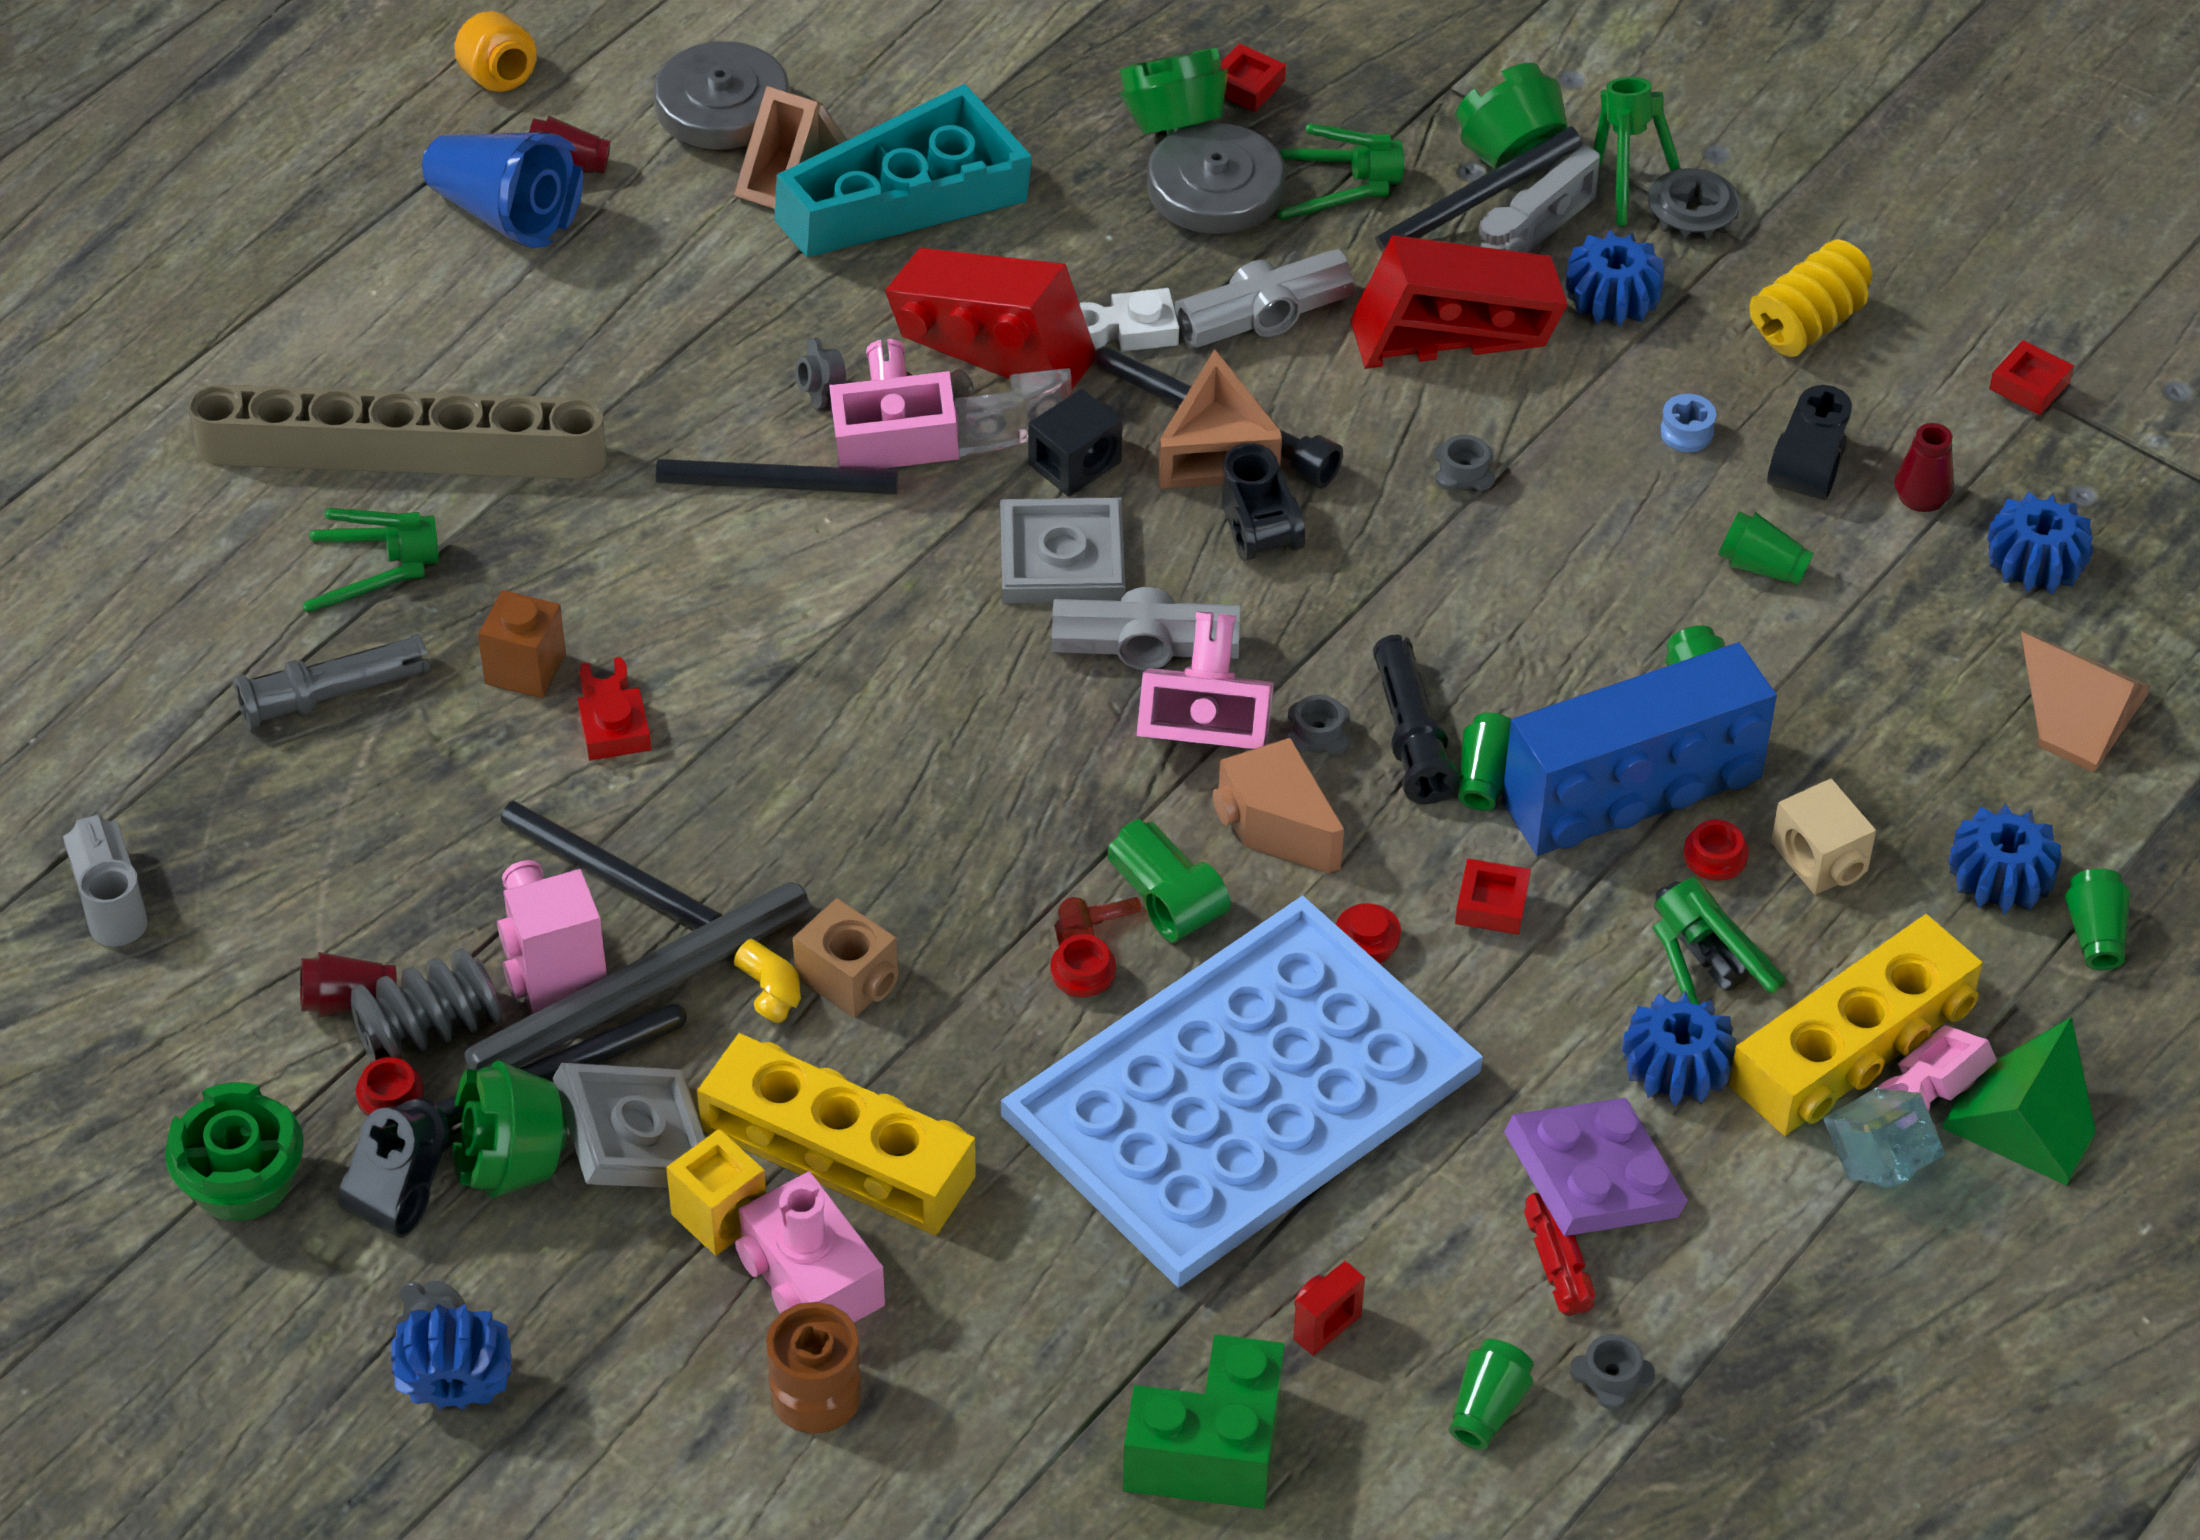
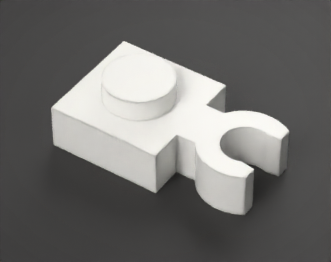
[1079,288,1179,352]

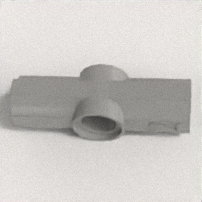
[1175,249,1354,349]
[1052,587,1240,670]

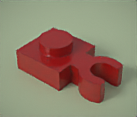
[577,657,651,761]

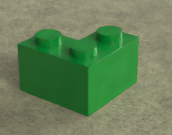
[1123,1334,1285,1510]

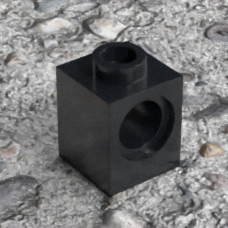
[1028,388,1123,497]

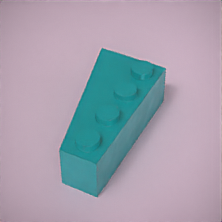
[774,83,1032,258]

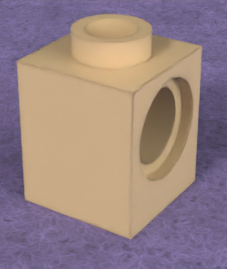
[1771,778,1876,895]

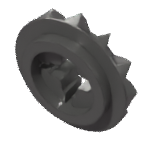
[1648,168,1740,240]

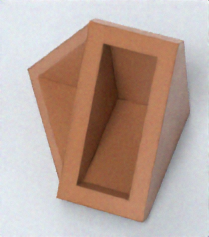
[734,86,847,209]
[1159,349,1282,489]
[2020,631,2151,773]

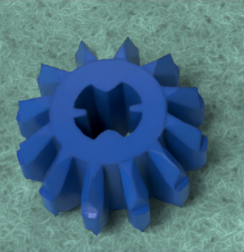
[1565,230,1665,327]
[1987,491,2093,595]
[1948,803,2062,915]
[1622,990,1736,1107]
[391,1304,512,1410]

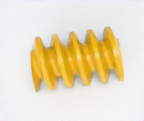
[1749,239,1873,357]

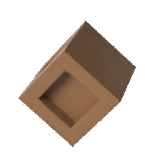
[793,898,899,1018]

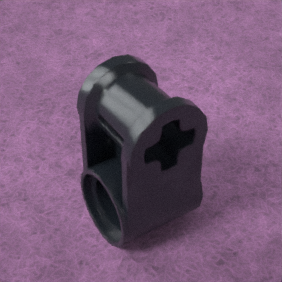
[1767,385,1852,501]
[1221,443,1305,561]
[338,1098,449,1238]

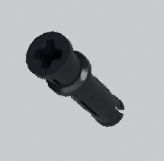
[1373,634,1460,805]

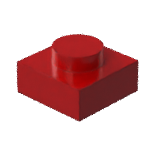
[1221,43,1286,112]
[1989,340,2074,415]
[1455,858,1531,935]
[1293,1260,1365,1356]

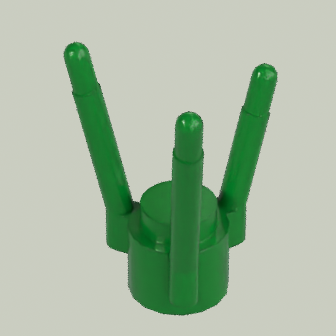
[1593,77,1681,227]
[1277,123,1404,220]
[302,508,439,613]
[1652,876,1786,1005]

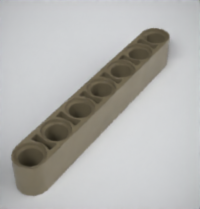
[188,384,607,479]

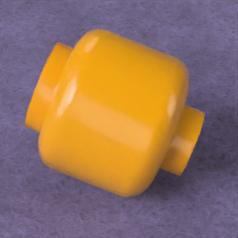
[454,11,537,93]

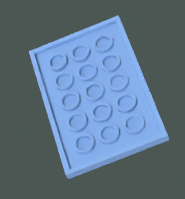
[1001,895,1483,1288]

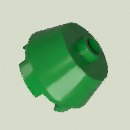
[1118,47,1228,136]
[1455,63,1568,169]
[453,1061,567,1198]
[165,1082,304,1221]

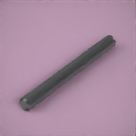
[465,882,811,1070]

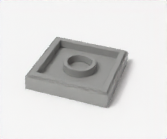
[1000,498,1125,604]
[553,1063,706,1188]

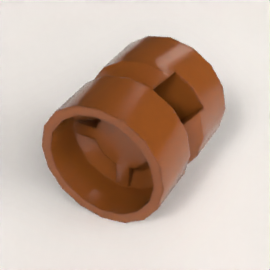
[766,1302,862,1434]

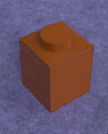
[478,590,566,698]

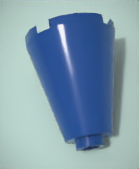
[422,132,584,248]

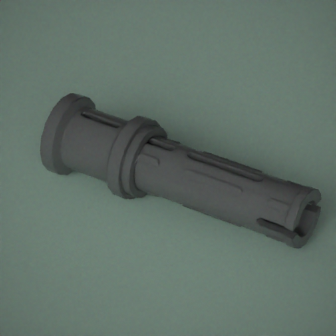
[233,634,430,731]

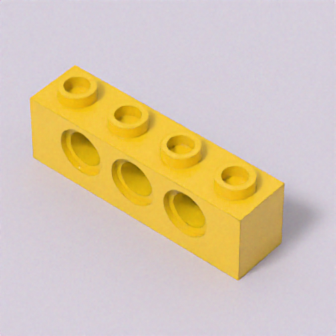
[1728,914,1983,1137]
[697,1033,976,1236]

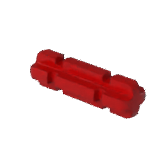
[1524,1192,1596,1316]

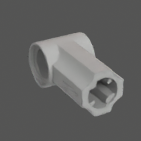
[63,814,148,947]

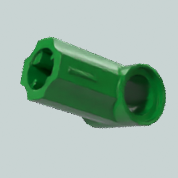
[1108,818,1231,943]

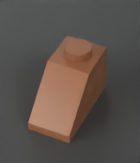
[1212,738,1344,874]

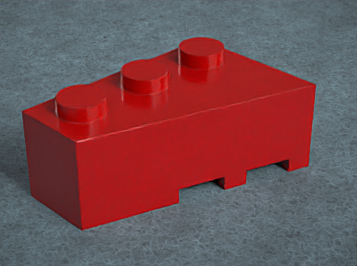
[1350,235,1568,369]
[885,248,1096,400]

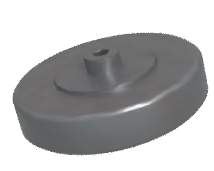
[653,41,789,149]
[1147,123,1285,234]

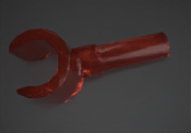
[1054,897,1142,946]

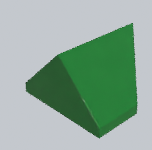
[1942,1016,2096,1186]

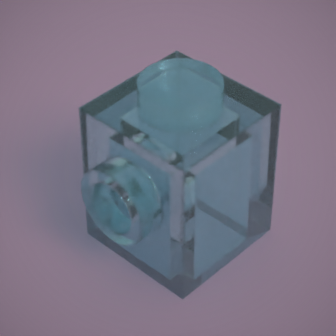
[1823,1088,1945,1188]

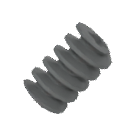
[351,948,502,1062]

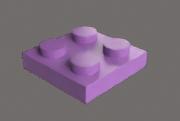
[1504,1098,1688,1236]

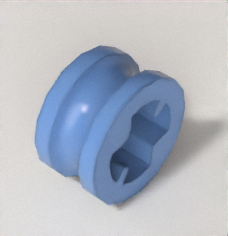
[1660,393,1717,452]

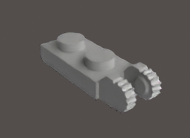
[1479,145,1600,253]

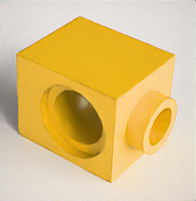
[666,1128,766,1256]

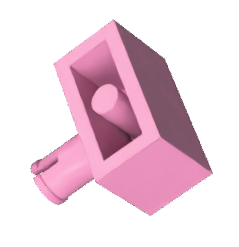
[829,339,960,469]
[1136,611,1274,749]
[497,860,607,1015]
[735,1171,885,1323]

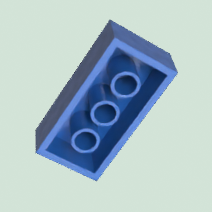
[1502,642,1777,856]

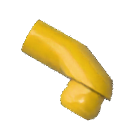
[734,938,801,1024]

